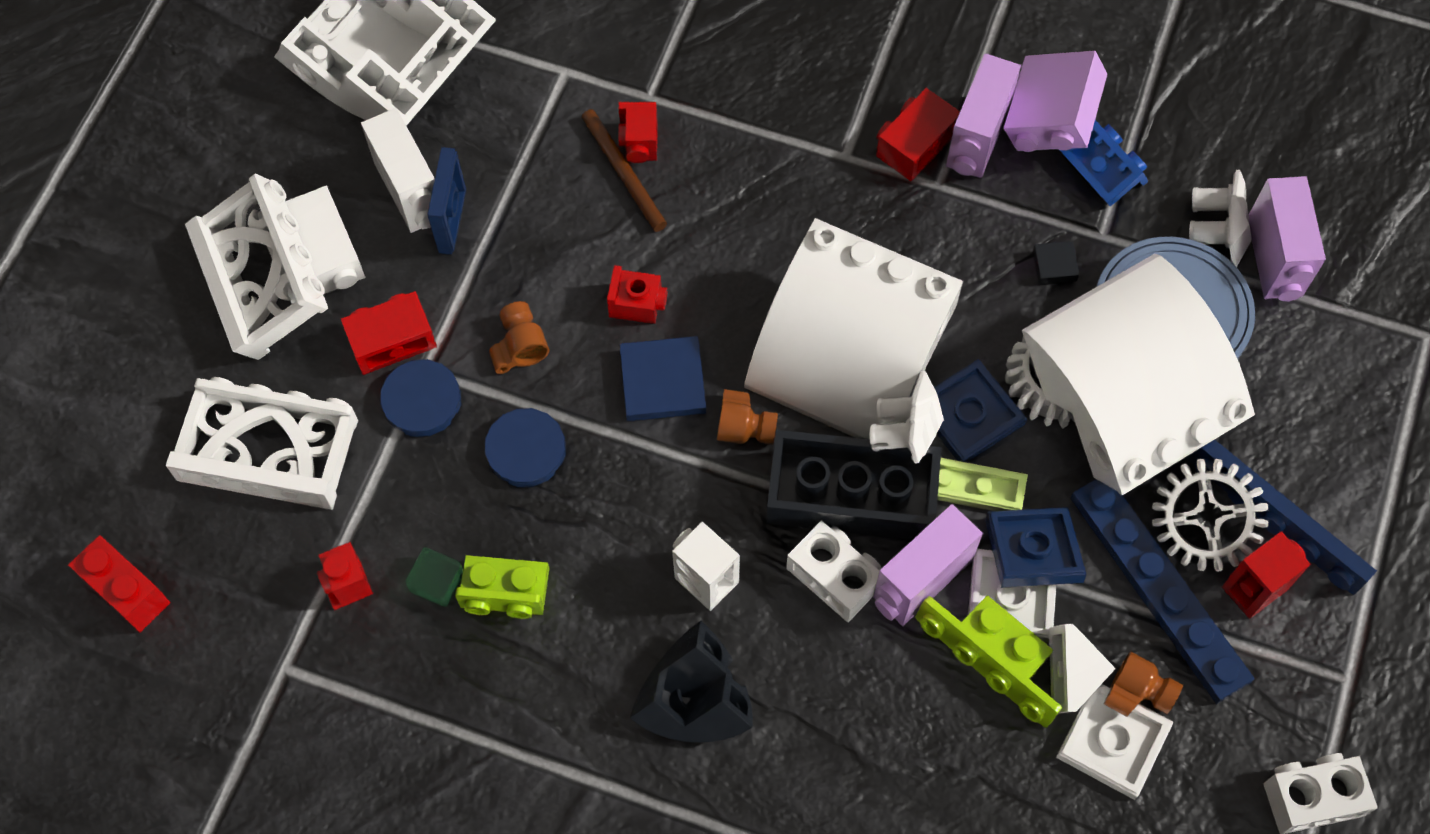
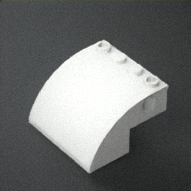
[274,0,496,126]
[744,218,963,439]
[1022,254,1255,495]

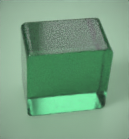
[405,547,463,607]

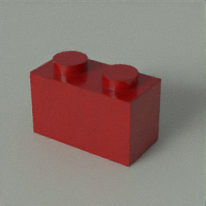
[876,88,960,181]
[341,291,437,375]
[1222,531,1311,619]
[68,535,171,632]

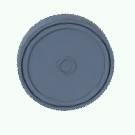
[1096,237,1255,360]

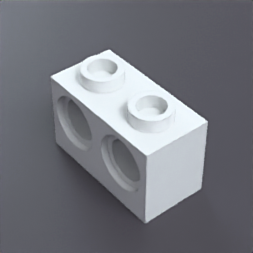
[786,520,882,623]
[672,522,740,611]
[1263,753,1378,834]

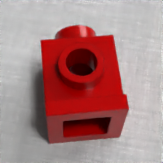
[618,102,658,163]
[607,265,668,324]
[317,542,373,610]

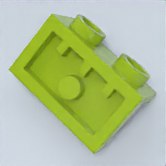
[455,555,549,619]

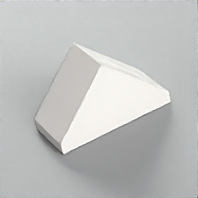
[1049,624,1115,714]

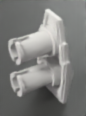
[1189,170,1252,267]
[869,371,944,463]

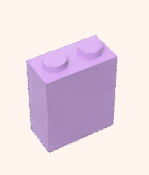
[1004,51,1107,152]
[946,53,1021,178]
[1249,176,1326,301]
[873,504,983,626]

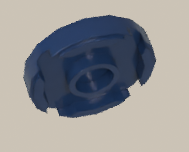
[381,359,461,437]
[485,408,566,487]

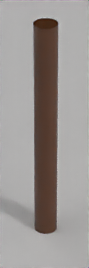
[581,109,667,232]

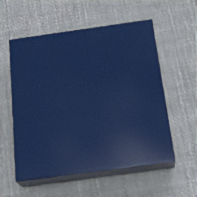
[427,147,466,254]
[620,336,706,421]
[934,359,1027,462]
[985,507,1086,588]

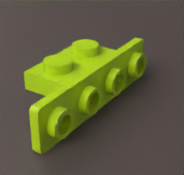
[915,595,1062,728]

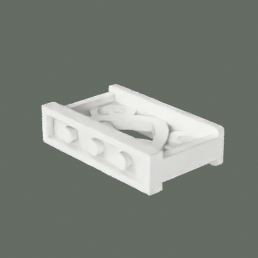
[185,173,328,360]
[166,377,358,510]

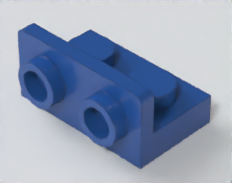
[1060,120,1148,207]

